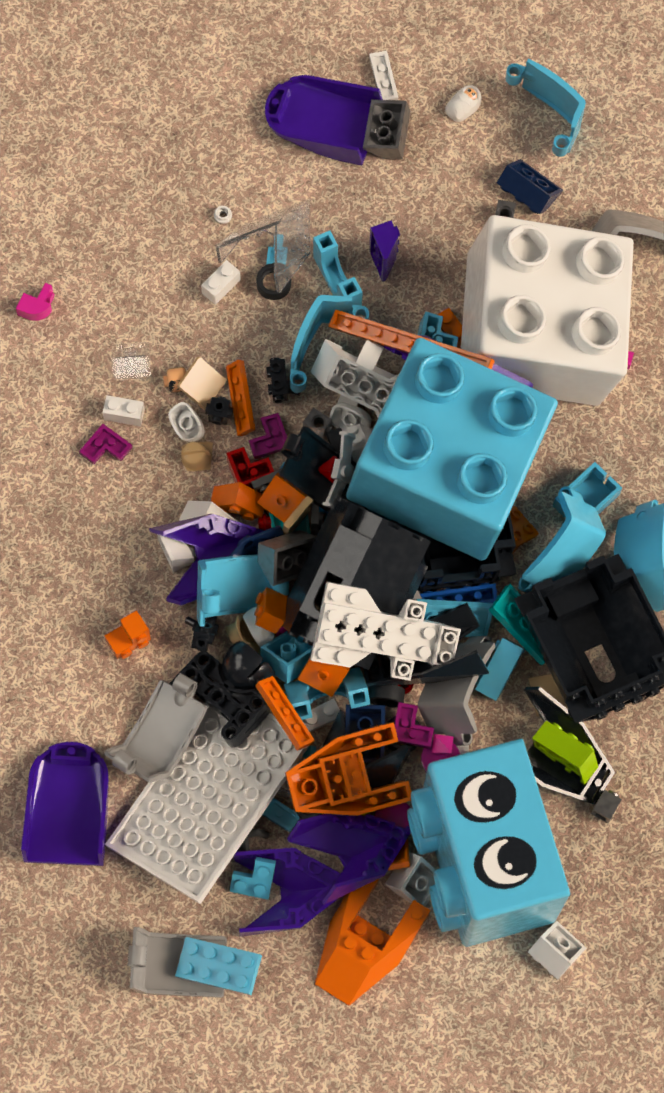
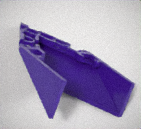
[149,513,264,605]
[287,814,411,905]
[234,848,340,937]

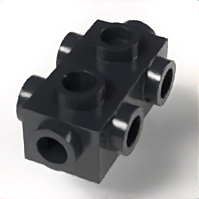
[266,357,301,404]
[185,616,219,652]

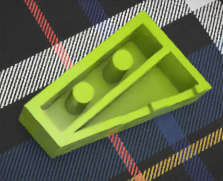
[532,720,598,785]

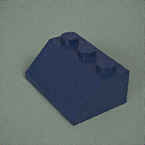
[496,159,564,214]

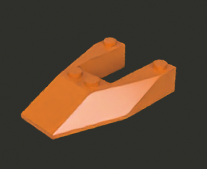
[285,722,411,816]
[315,879,431,1006]

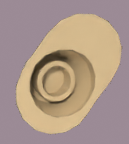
[181,441,213,471]
[226,614,260,655]

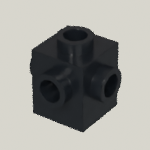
[205,396,233,425]

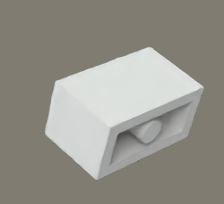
[201,260,241,305]
[103,395,145,427]

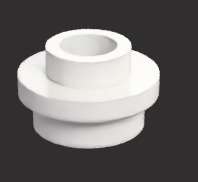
[214,206,232,224]

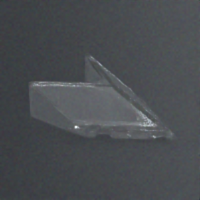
[215,198,310,293]

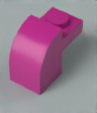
[16,283,55,321]

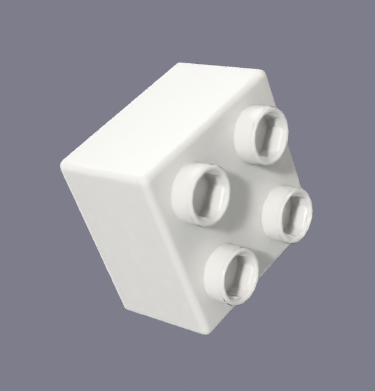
[461,215,634,406]

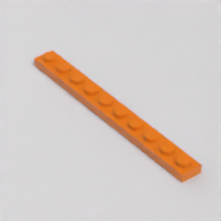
[328,309,495,369]

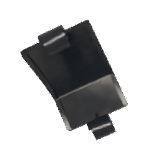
[279,426,367,512]

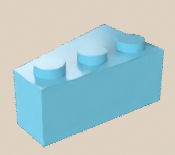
[475,638,525,701]

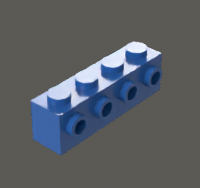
[420,583,498,603]

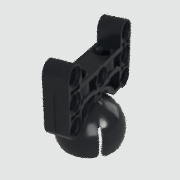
[169,641,275,747]

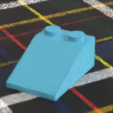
[260,631,313,684]

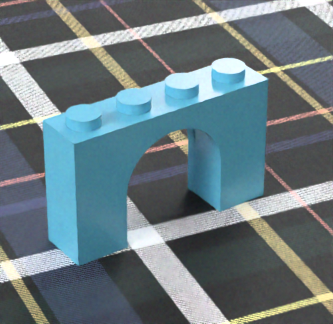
[313,230,363,305]
[284,667,370,720]

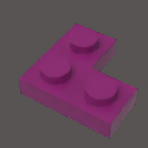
[248,413,287,460]
[79,424,133,464]
[395,702,434,749]

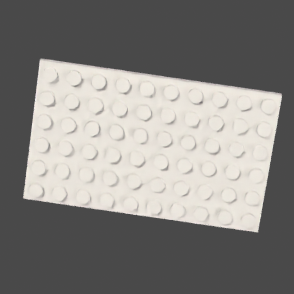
[105,697,309,904]

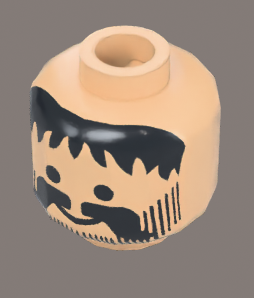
[163,367,187,393]

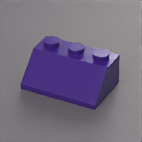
[369,220,400,282]

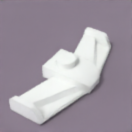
[322,431,356,508]

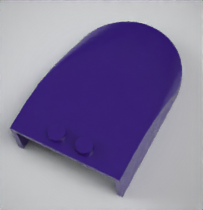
[265,75,383,166]
[21,742,109,866]

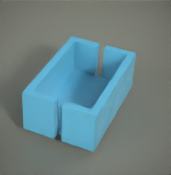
[553,462,622,518]

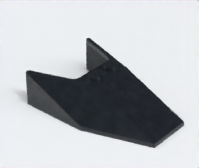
[364,603,489,687]
[524,687,615,805]

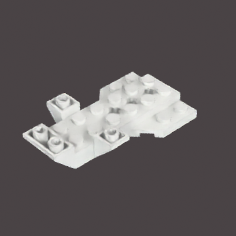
[310,339,399,418]
[310,582,461,681]

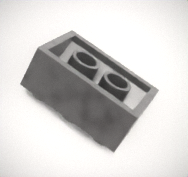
[363,100,411,160]
[258,530,316,586]

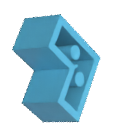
[417,311,458,347]

